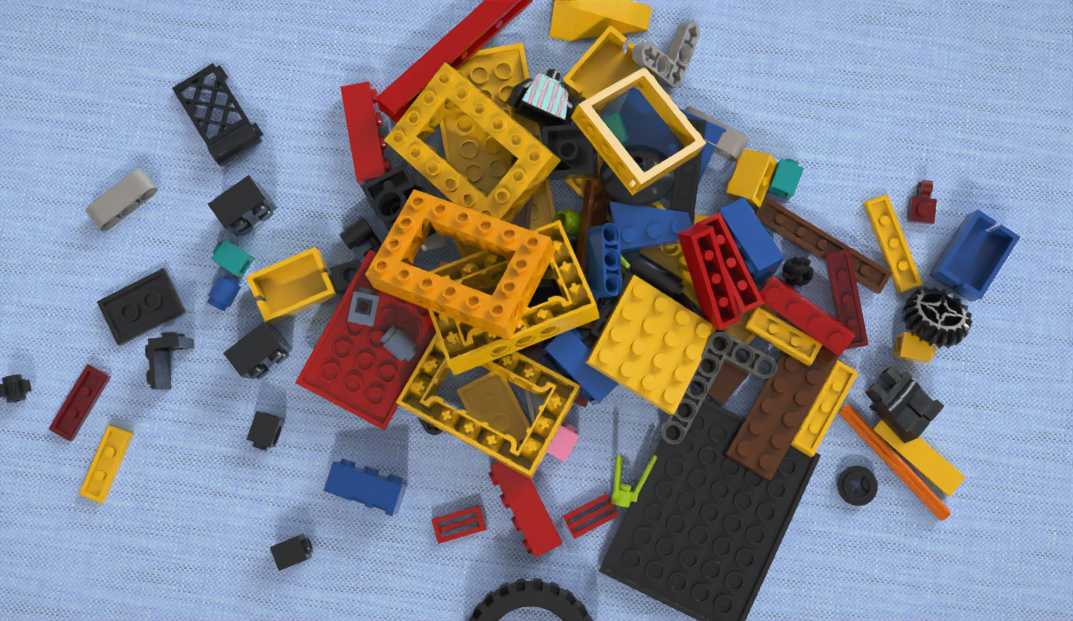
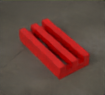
[563,493,619,539]
[431,505,487,544]

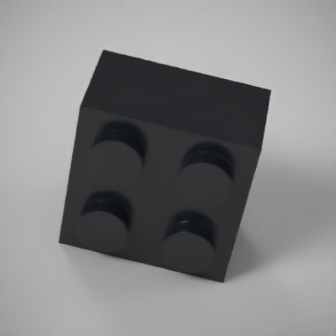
[543,124,599,180]
[208,175,277,236]
[223,321,293,380]

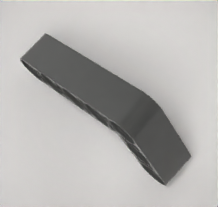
[660,332,777,444]

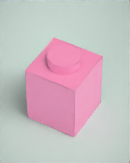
[547,422,579,462]

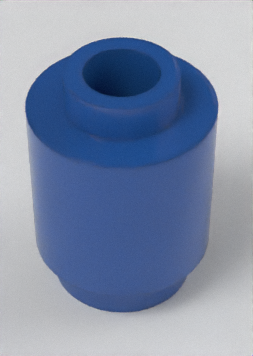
[207,273,241,311]

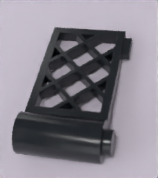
[172,63,264,167]
[589,253,685,339]

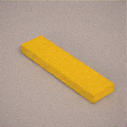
[862,194,923,294]
[790,359,859,457]
[872,418,966,496]

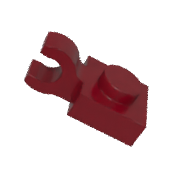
[907,180,937,225]

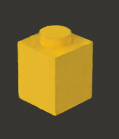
[893,332,936,364]

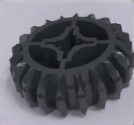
[902,286,972,349]

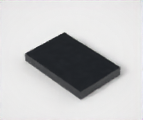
[97,268,186,346]

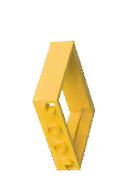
[571,67,706,196]

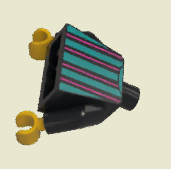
[501,69,575,126]

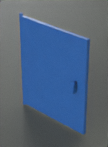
[620,88,727,201]

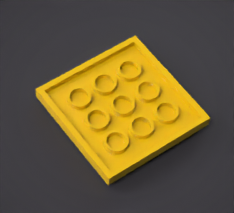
[585,275,716,415]

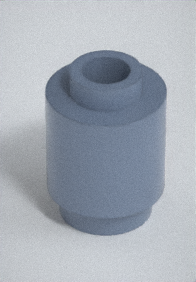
[380,325,418,362]

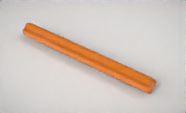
[838,404,951,521]

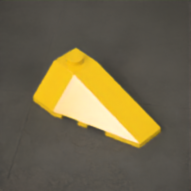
[549,0,652,42]

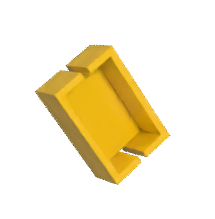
[562,25,647,117]
[246,247,340,325]

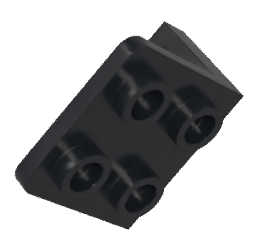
[145,332,194,390]

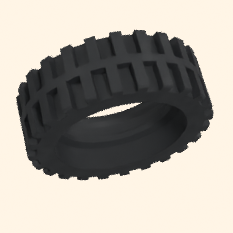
[469,578,593,621]

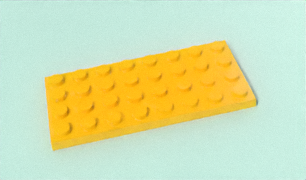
[440,42,556,231]

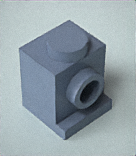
[347,287,379,327]

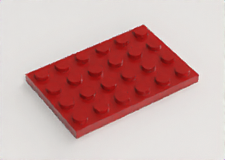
[295,250,436,430]

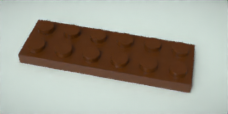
[725,328,839,481]

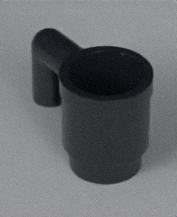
[339,216,382,257]

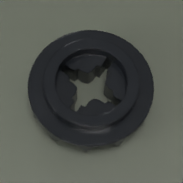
[836,466,878,506]

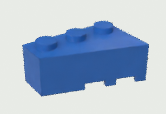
[717,197,784,285]
[608,202,691,254]
[323,458,408,516]

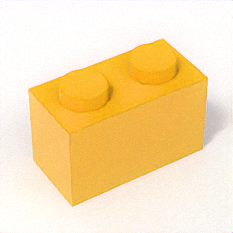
[726,149,778,208]

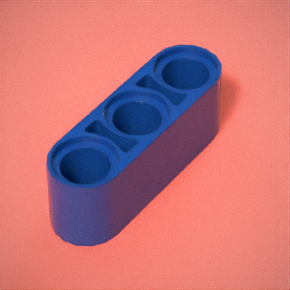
[586,223,622,298]

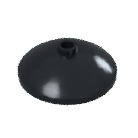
[600,145,675,206]

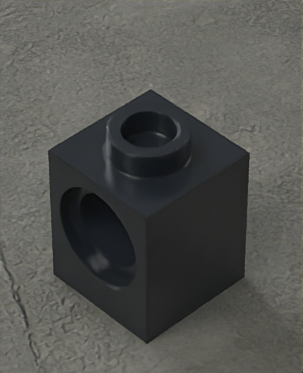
[330,259,362,294]
[246,411,285,451]
[270,534,313,571]

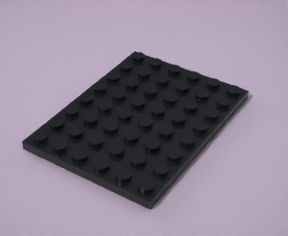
[598,393,821,621]

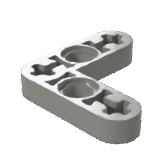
[632,21,700,88]

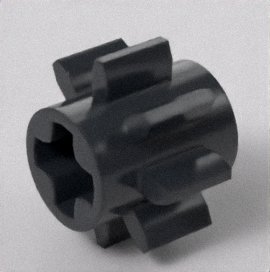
[782,256,813,287]
[0,374,32,403]

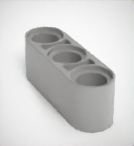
[685,107,748,162]
[85,169,158,231]

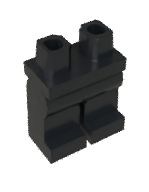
[865,366,944,443]

